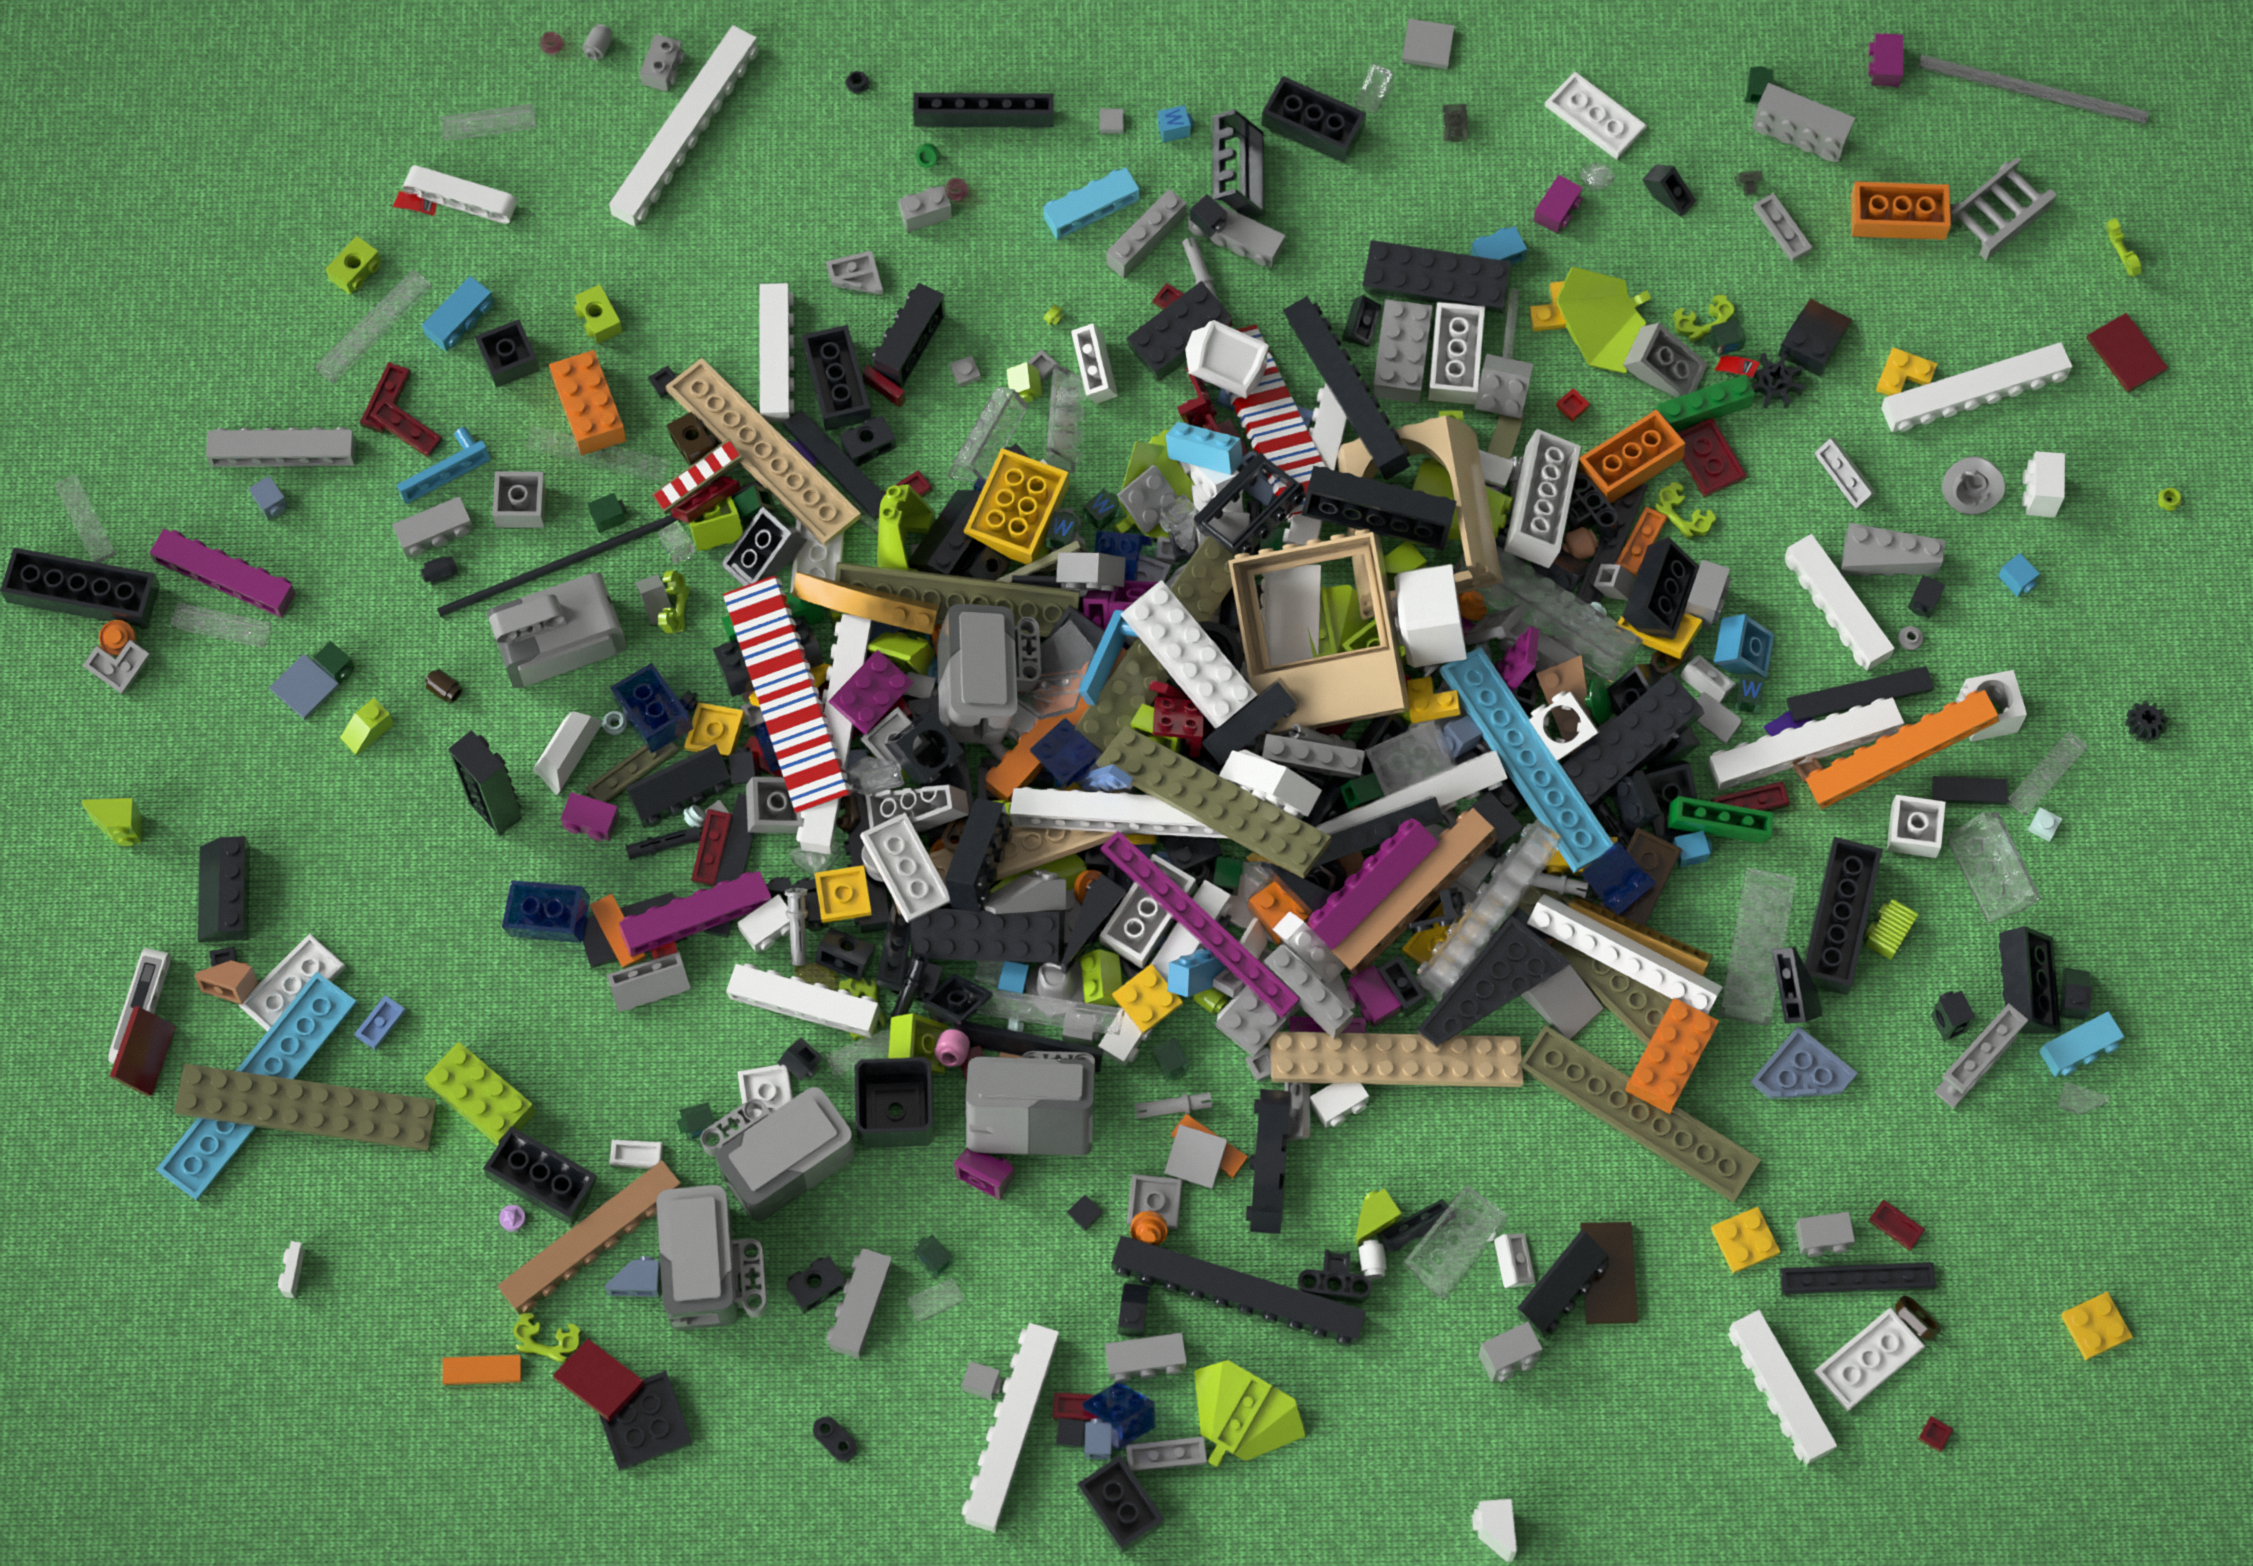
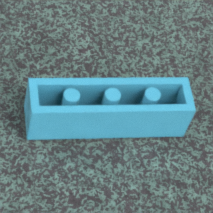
[1043,167,1139,240]

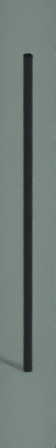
[437,480,764,617]

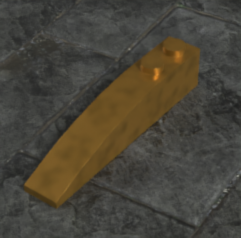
[792,572,940,634]
[1568,896,1713,977]

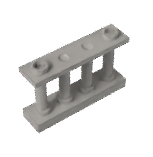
[1950,157,2057,260]
[1934,1004,2028,1108]

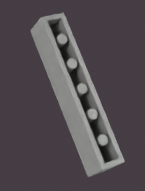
[206,427,356,467]

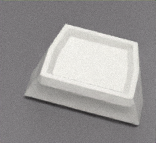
[1185,320,1269,399]
[533,711,604,795]

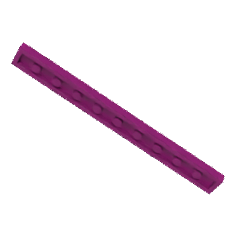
[1101,831,1300,1018]

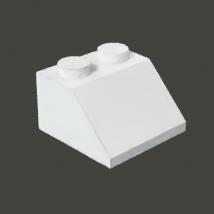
[1472,1499,1517,1562]

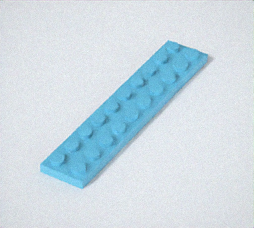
[1439,647,1616,872]
[156,971,357,1201]

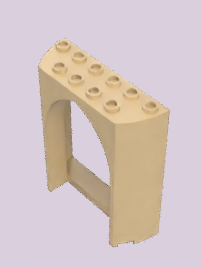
[1336,416,1503,620]

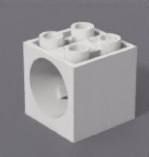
[1956,670,2027,742]
[1529,691,1600,761]

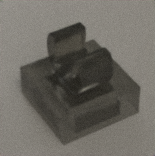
[1734,170,1763,196]

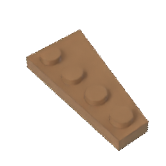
[1536,655,1594,758]

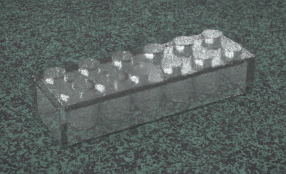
[1718,868,1796,1026]

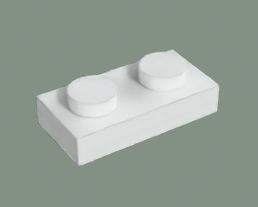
[278,1241,305,1299]

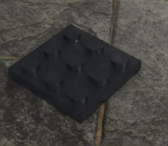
[598,1371,693,1472]

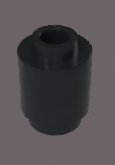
[420,556,458,586]

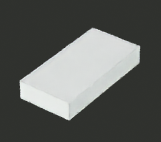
[610,1140,663,1169]

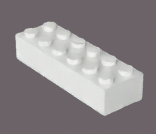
[1504,429,1581,568]
[1120,580,1257,729]

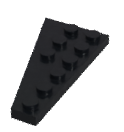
[1417,916,1571,1047]

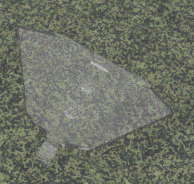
[1017,620,1096,720]

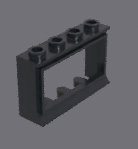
[1212,109,1265,219]
[1193,452,1306,556]

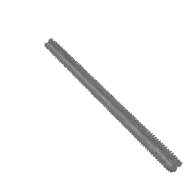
[1918,54,2148,124]

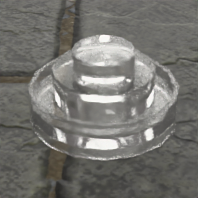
[1580,163,1615,191]

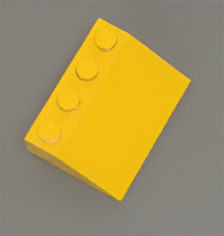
[964,448,1070,565]

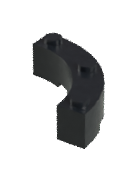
[1246,1089,1291,1234]

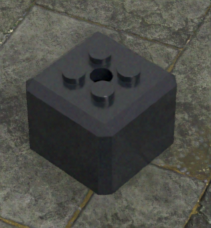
[854,1057,935,1148]

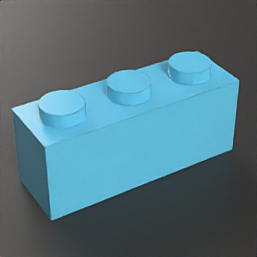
[1166,422,1243,475]
[2039,1011,2124,1077]

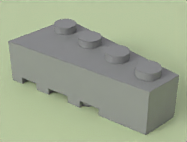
[1839,523,1946,578]
[865,785,969,834]

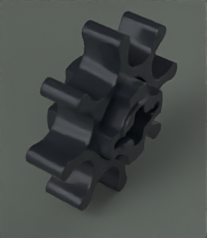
[1747,353,1804,409]

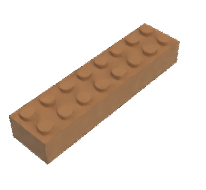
[1330,808,1498,976]

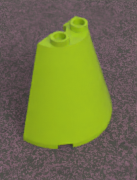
[1413,458,1513,540]
[877,485,936,571]

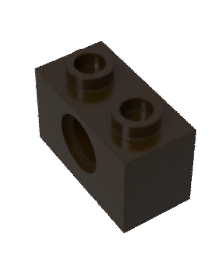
[666,412,717,467]

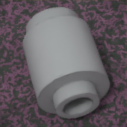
[582,24,613,60]

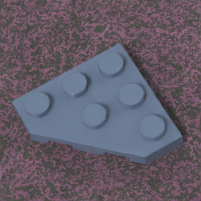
[1750,1026,1858,1099]

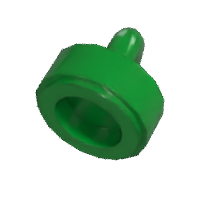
[915,143,940,168]

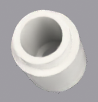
[1358,1240,1387,1280]

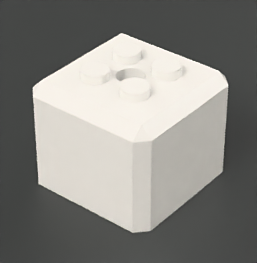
[1392,564,1467,667]

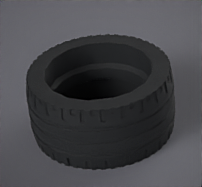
[1166,621,1243,692]

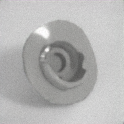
[1942,456,2005,514]
[1026,962,1085,1017]

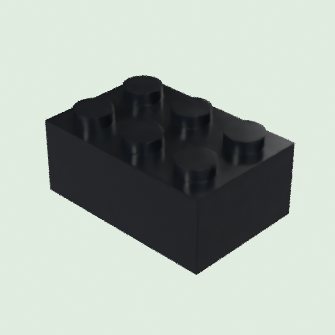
[1077,1455,1165,1554]

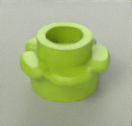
[1043,304,1064,325]
[2157,488,2181,511]

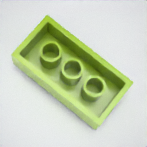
[424,1041,536,1146]

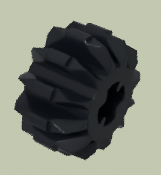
[2125,700,2168,743]

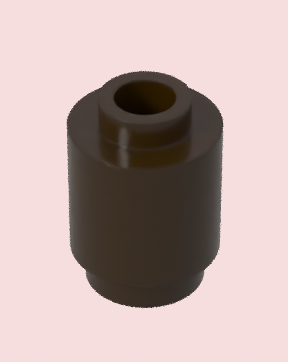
[425,669,463,703]

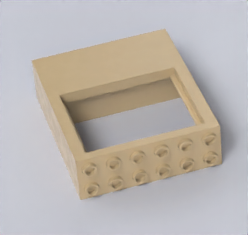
[1228,529,1410,737]

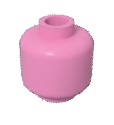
[935,1029,970,1067]

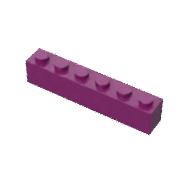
[149,528,296,618]
[1306,818,1439,950]
[619,871,771,957]

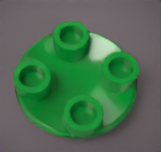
[1585,678,1611,727]

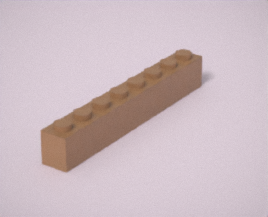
[497,1160,682,1315]

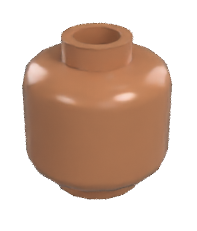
[1561,527,1598,560]

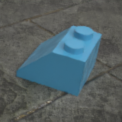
[1714,614,1774,679]

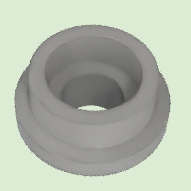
[1898,626,1923,650]

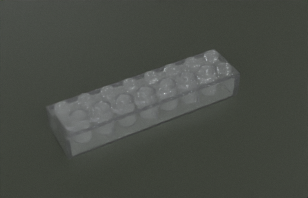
[1453,545,1643,683]
[1416,820,1561,1003]

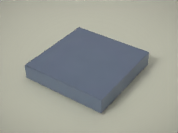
[269,654,340,720]

